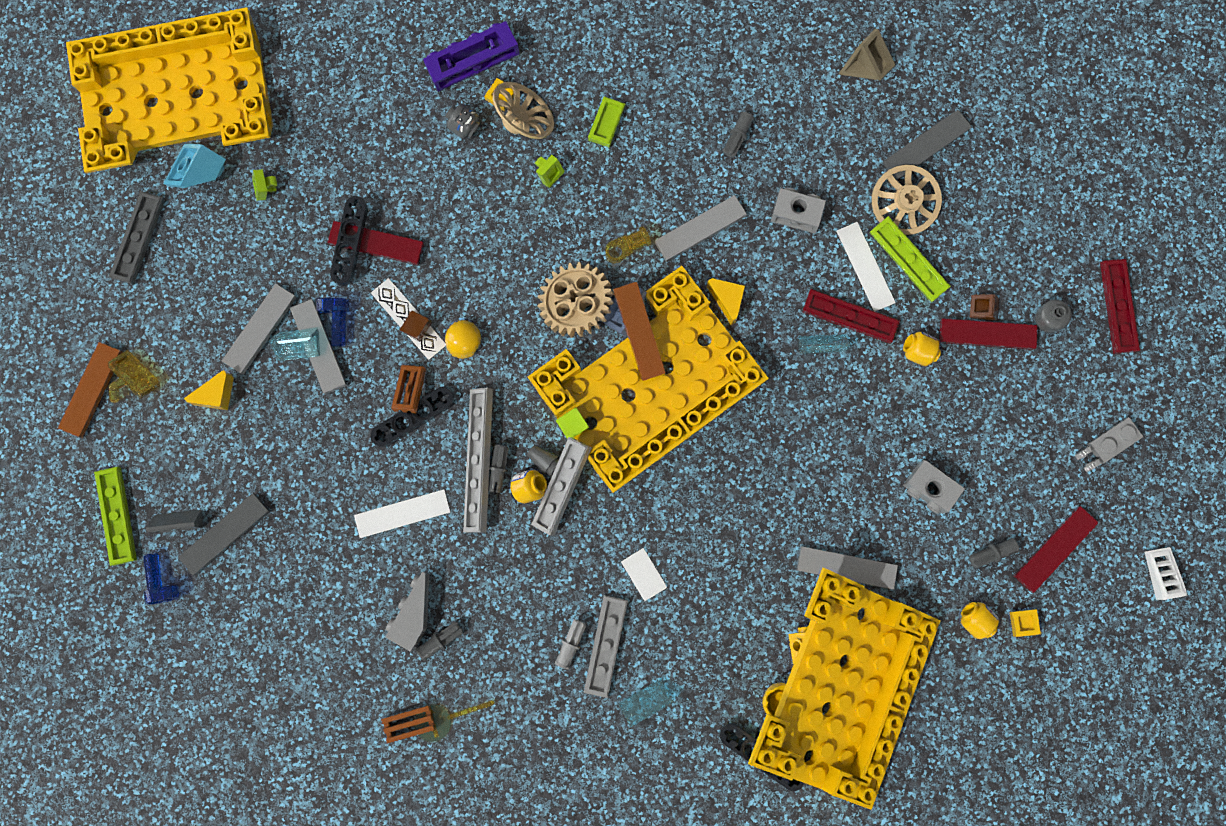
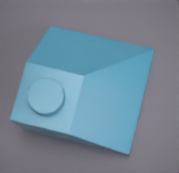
[163,144,226,188]

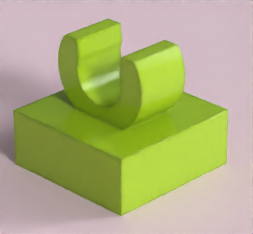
[534,155,565,188]
[252,169,277,201]

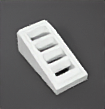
[1145,547,1187,600]

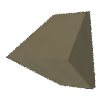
[838,29,895,80]

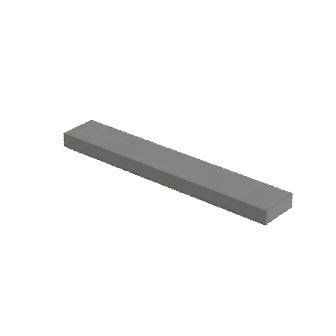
[463,388,493,533]

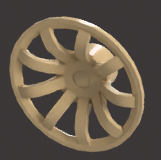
[493,82,554,139]
[872,165,942,235]

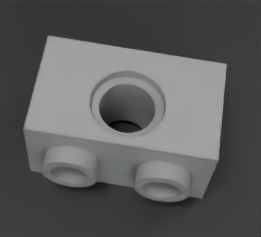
[770,188,826,234]
[903,460,965,514]

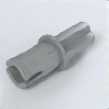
[555,619,586,670]

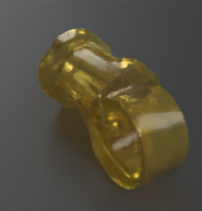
[605,226,652,264]

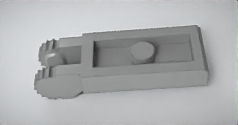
[1075,417,1143,472]

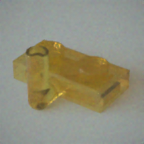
[108,350,160,403]

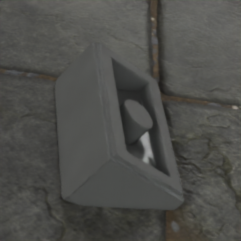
[146,510,203,533]

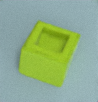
[555,407,589,439]

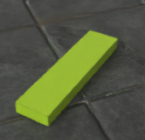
[869,216,951,302]
[94,467,137,566]

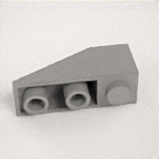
[385,572,429,652]

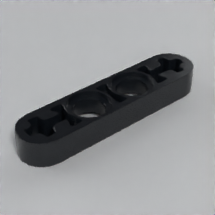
[330,196,368,286]
[370,387,455,448]
[719,723,804,791]

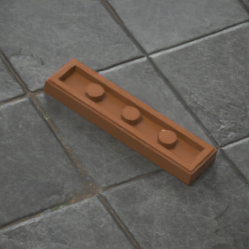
[613,281,665,381]
[58,342,123,438]

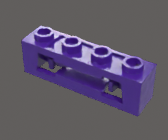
[423,21,519,92]

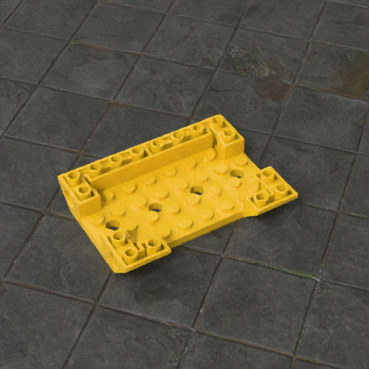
[66,7,273,173]
[528,266,769,493]
[748,567,940,810]

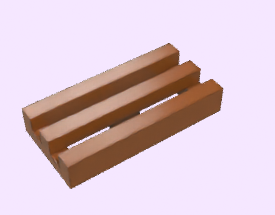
[391,365,426,413]
[381,705,436,744]

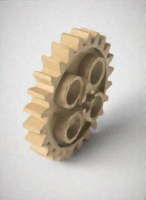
[538,262,614,338]

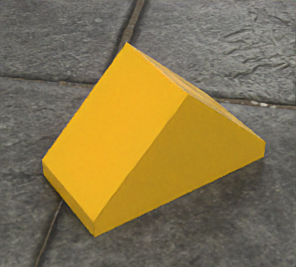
[706,278,745,325]
[184,370,234,410]

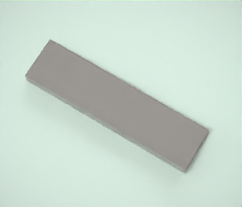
[655,195,747,262]
[222,283,297,375]
[290,299,347,395]
[531,437,592,536]
[796,546,898,590]
[584,595,628,698]

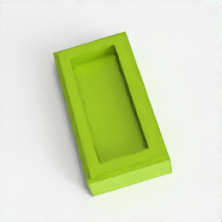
[588,97,625,148]

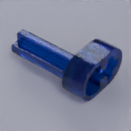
[316,298,349,347]
[143,553,180,605]

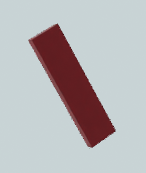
[327,221,424,266]
[1100,259,1140,354]
[802,289,900,344]
[939,318,1037,350]
[1013,506,1098,593]

